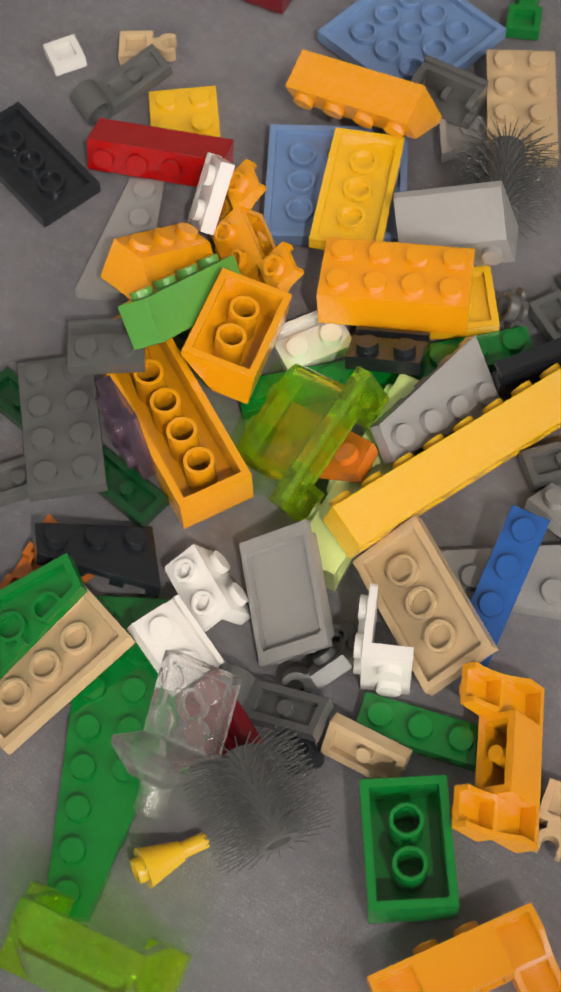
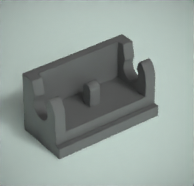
[411,55,488,130]

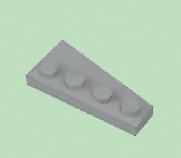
[74,178,166,302]

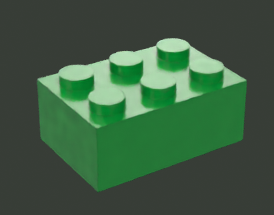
[359,775,460,924]

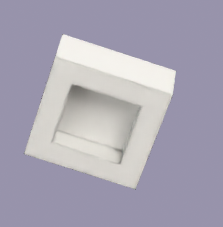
[43,34,87,77]

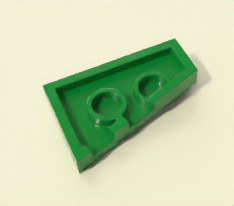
[0,553,87,679]

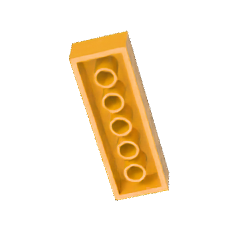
[99,314,254,529]

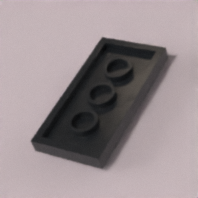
[0,101,101,228]

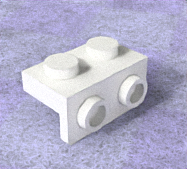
[165,544,251,632]

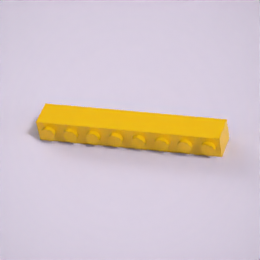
[323,363,561,559]

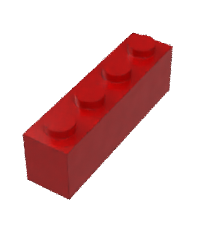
[87,118,234,187]

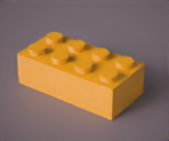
[317,237,475,335]

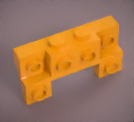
[211,159,304,292]
[451,661,545,853]
[366,902,561,992]

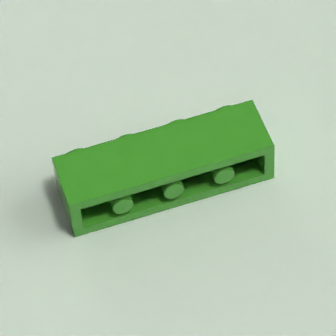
[117,253,241,350]

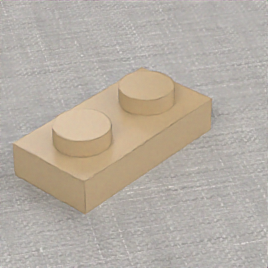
[320,712,413,779]

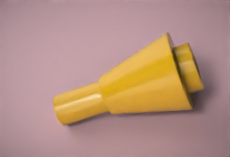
[129,831,210,889]

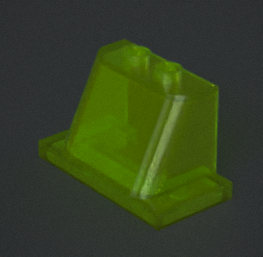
[236,363,390,523]
[0,880,193,992]

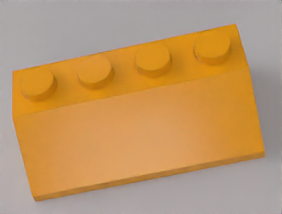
[285,49,442,139]

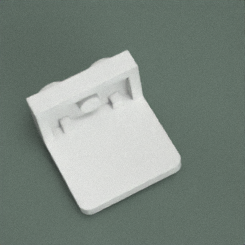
[353,583,414,697]

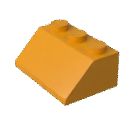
[100,222,213,300]
[181,267,293,404]

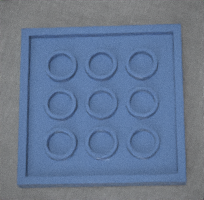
[317,0,506,81]
[263,124,408,245]

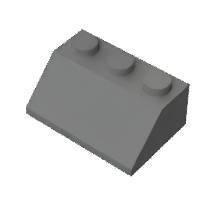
[393,180,519,265]

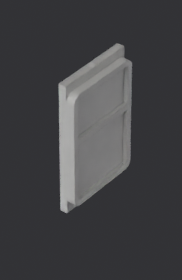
[239,519,334,668]

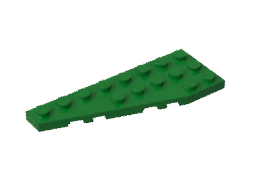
[43,596,199,922]

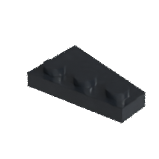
[33,523,161,598]

